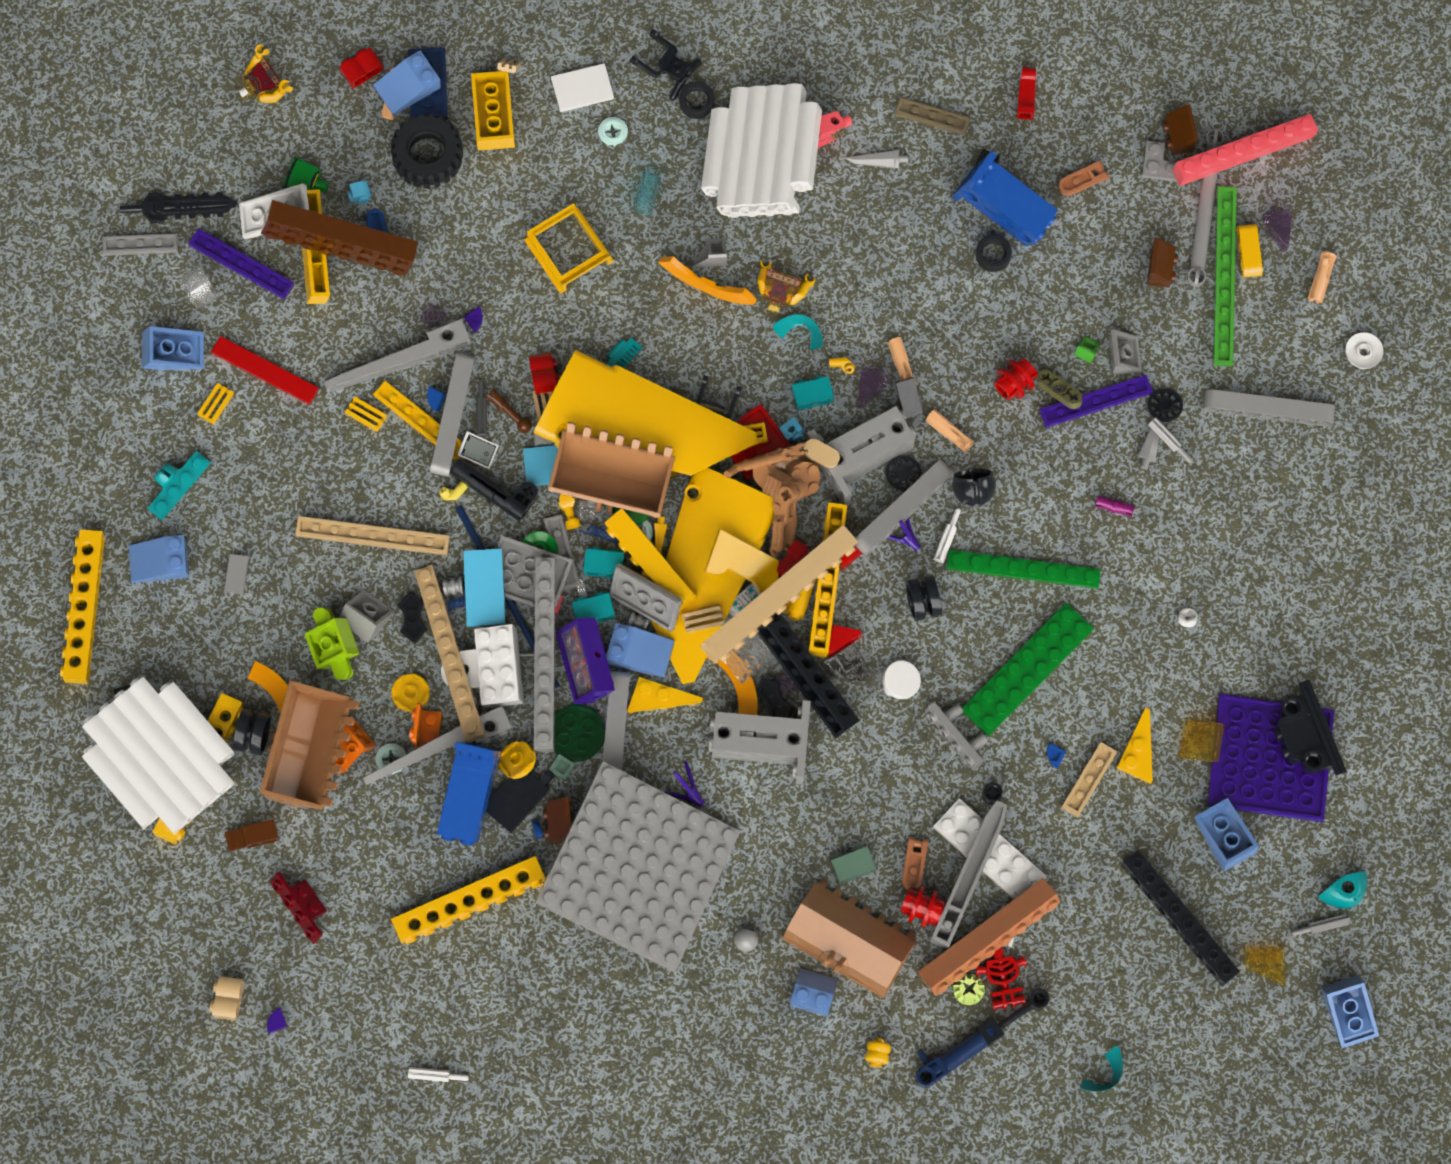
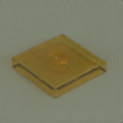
[1179,720,1224,762]

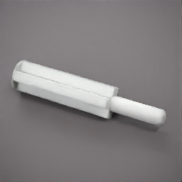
[933,508,961,563]
[408,1067,469,1082]

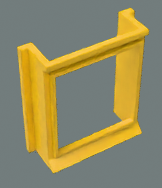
[524,203,614,294]

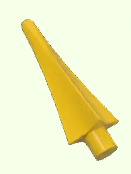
[654,517,667,553]

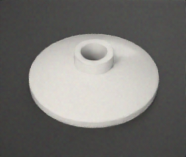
[1345,333,1383,369]

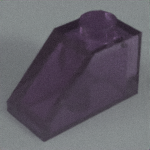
[1263,208,1293,252]
[857,368,887,409]

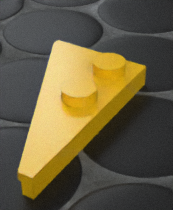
[627,677,703,714]
[1117,707,1153,784]

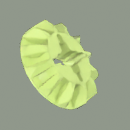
[953,974,985,1005]

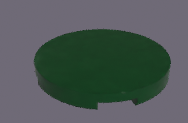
[554,704,605,762]

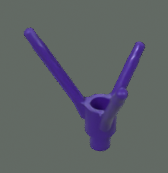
[887,518,921,552]
[664,761,706,808]

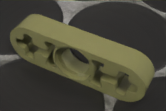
[1037,370,1082,409]

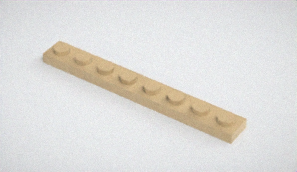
[295,516,450,556]

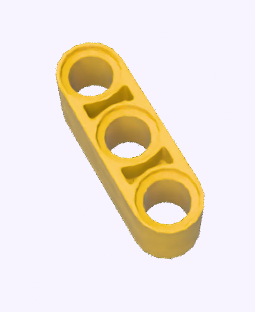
[1236,224,1263,277]

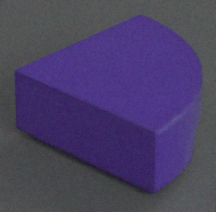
[464,307,483,333]
[267,1008,287,1034]

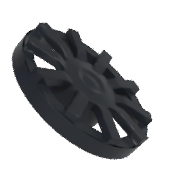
[1147,389,1183,423]
[886,456,921,491]

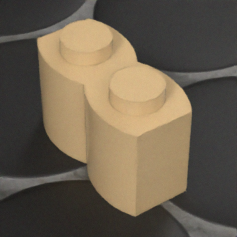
[210,976,244,1021]

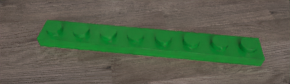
[946,550,1101,589]

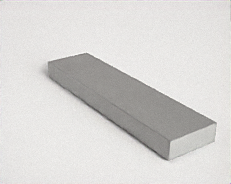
[102,233,178,256]
[543,514,581,591]

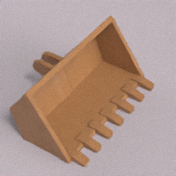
[548,422,675,518]
[259,681,359,810]
[782,879,916,999]

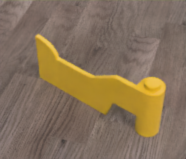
[704,529,817,621]

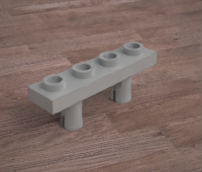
[925,702,988,771]

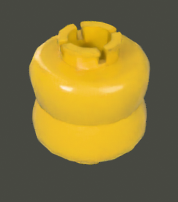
[865,1038,891,1068]

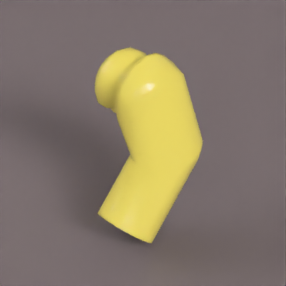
[439,482,468,500]

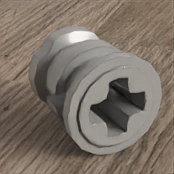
[443,576,464,596]
[627,611,650,631]

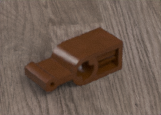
[225,819,279,852]

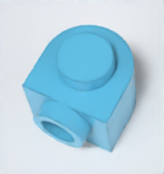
[347,181,372,204]
[779,417,804,443]

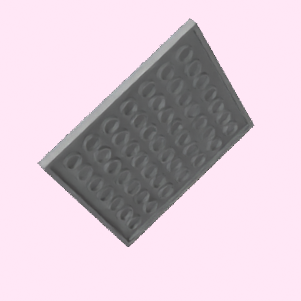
[535,761,740,972]

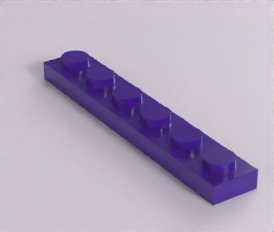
[188,229,294,300]
[1039,375,1153,429]

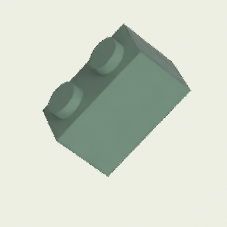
[830,846,876,885]

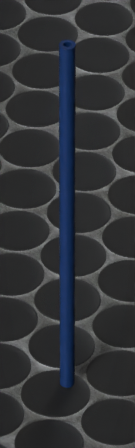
[455,505,560,688]

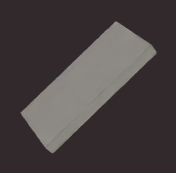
[609,563,683,632]

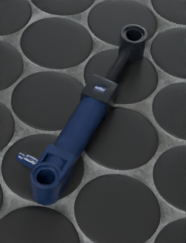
[915,989,1049,1088]

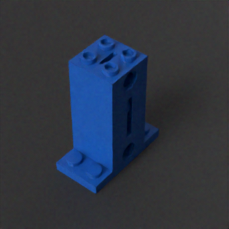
[952,151,1058,247]
[437,742,502,846]

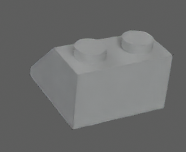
[339,590,395,642]

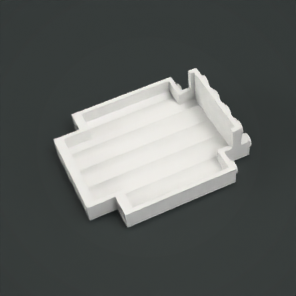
[701,83,822,218]
[82,677,235,835]

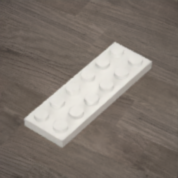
[933,798,1047,900]

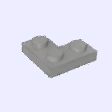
[1142,141,1177,182]

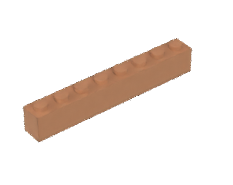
[918,878,1060,996]

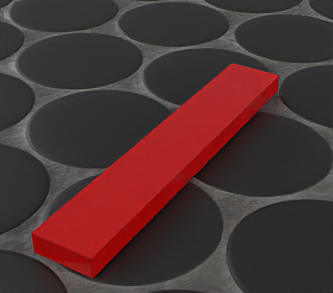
[211,336,319,405]

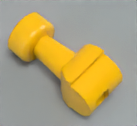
[558,494,581,530]

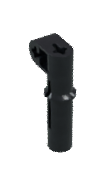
[449,458,538,522]

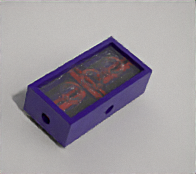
[555,618,615,705]

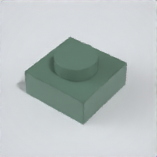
[549,754,575,782]

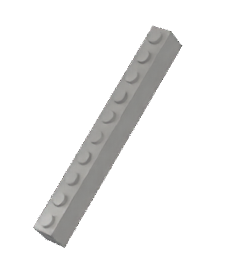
[534,558,556,752]

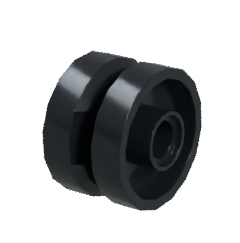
[906,575,942,622]
[233,708,271,756]

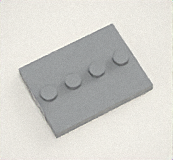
[496,535,574,611]

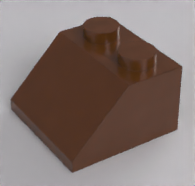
[1162,104,1198,155]
[1147,238,1178,288]
[543,797,572,845]

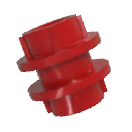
[993,358,1038,401]
[900,885,946,928]

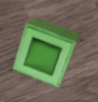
[1074,336,1101,363]

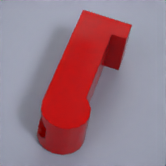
[1016,67,1036,120]

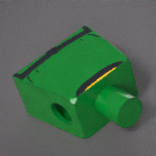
[282,156,329,193]

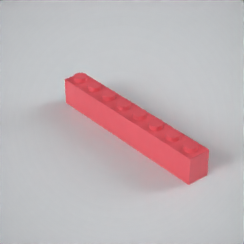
[1172,114,1318,186]

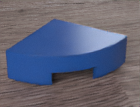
[427,386,447,412]
[1047,743,1066,769]
[531,819,543,839]

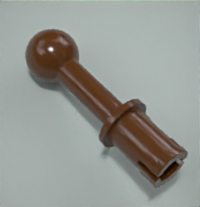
[486,389,532,433]

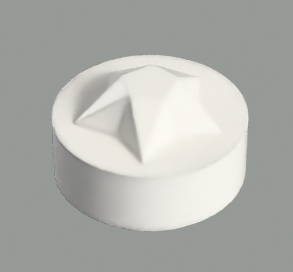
[1178,608,1198,627]

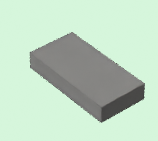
[224,554,249,595]

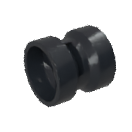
[982,782,1003,805]

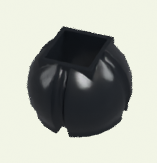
[952,468,996,508]

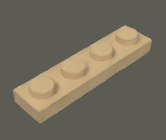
[1061,742,1117,818]

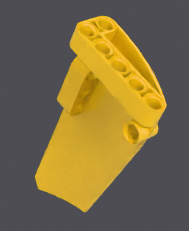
[534,350,759,476]
[651,468,775,684]

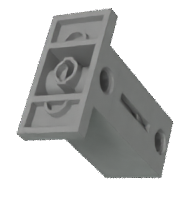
[806,406,916,505]
[709,700,811,785]

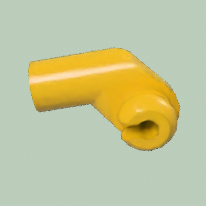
[829,357,855,374]

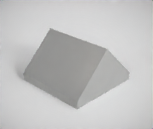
[1109,330,1142,374]

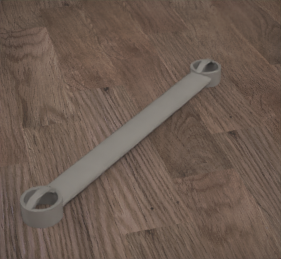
[1187,128,1224,287]

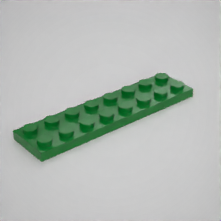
[962,603,1094,737]

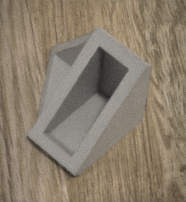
[691,238,727,268]

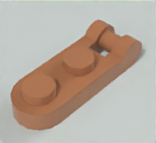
[1058,161,1110,196]
[902,837,929,891]

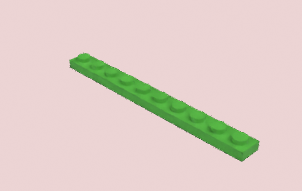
[1213,186,1237,367]

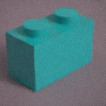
[791,376,834,411]
[583,547,624,578]
[572,592,615,623]

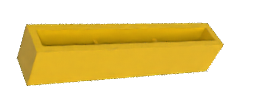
[302,190,330,304]
[605,508,697,611]

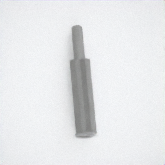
[1148,417,1193,463]
[1291,913,1350,936]

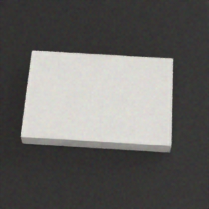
[551,63,614,112]

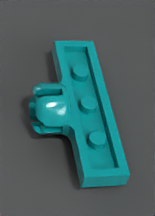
[147,451,211,521]

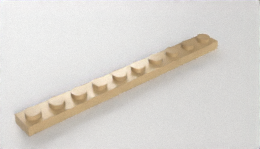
[414,565,486,743]

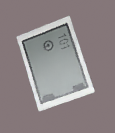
[457,431,499,469]

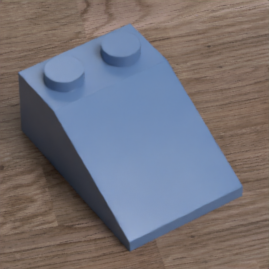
[373,50,440,116]
[142,326,204,370]
[129,535,189,583]
[606,623,675,678]
[1194,798,1259,872]
[1321,975,1379,1048]

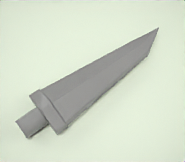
[843,150,908,168]
[1138,413,1164,470]

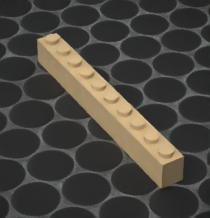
[700,525,858,664]

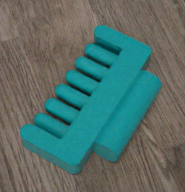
[606,338,642,368]

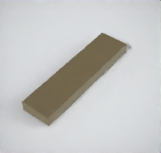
[894,97,971,136]

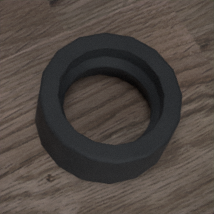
[679,81,714,119]
[976,234,1012,272]

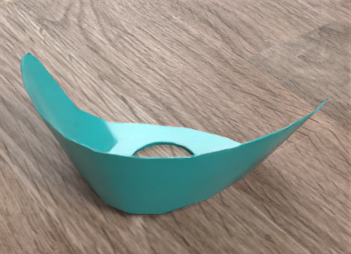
[773,314,823,350]
[1318,871,1368,909]
[1080,1046,1123,1092]

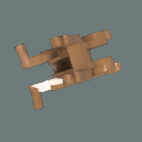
[724,442,808,557]

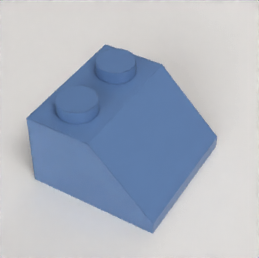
[790,968,838,1017]

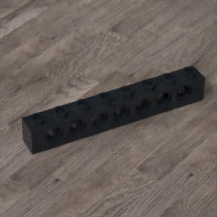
[758,613,860,738]
[1121,850,1240,987]

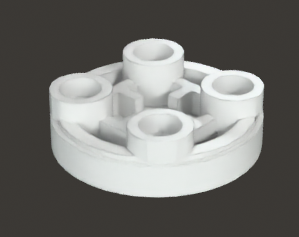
[882,660,921,699]

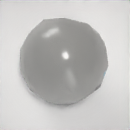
[734,928,758,952]

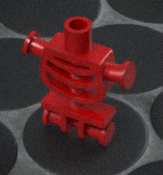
[976,946,1027,1011]

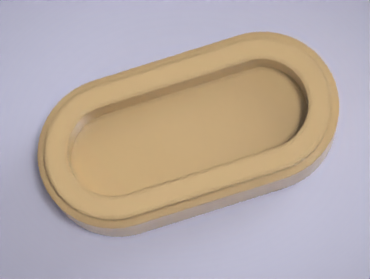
[804,439,840,468]

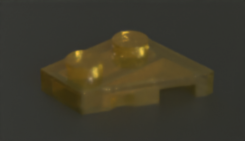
[1244,947,1286,986]

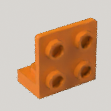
[409,703,443,749]
[335,716,376,773]

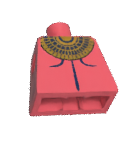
[818,111,852,148]

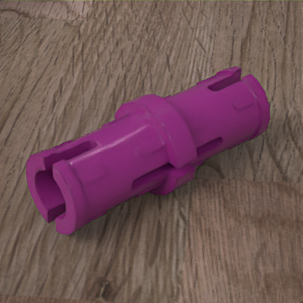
[1095,495,1135,517]

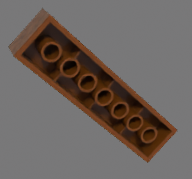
[261,200,418,275]

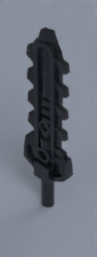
[120,192,236,224]

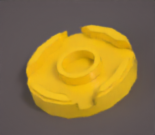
[391,674,430,712]
[499,741,536,779]

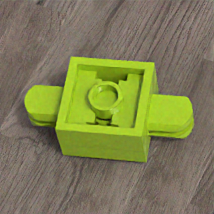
[305,608,360,680]

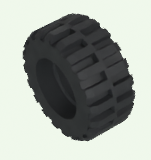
[391,113,463,189]

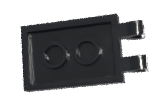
[486,760,554,834]

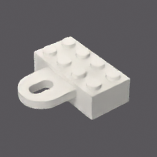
[441,624,524,708]

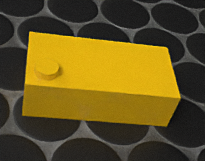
[471,71,515,151]

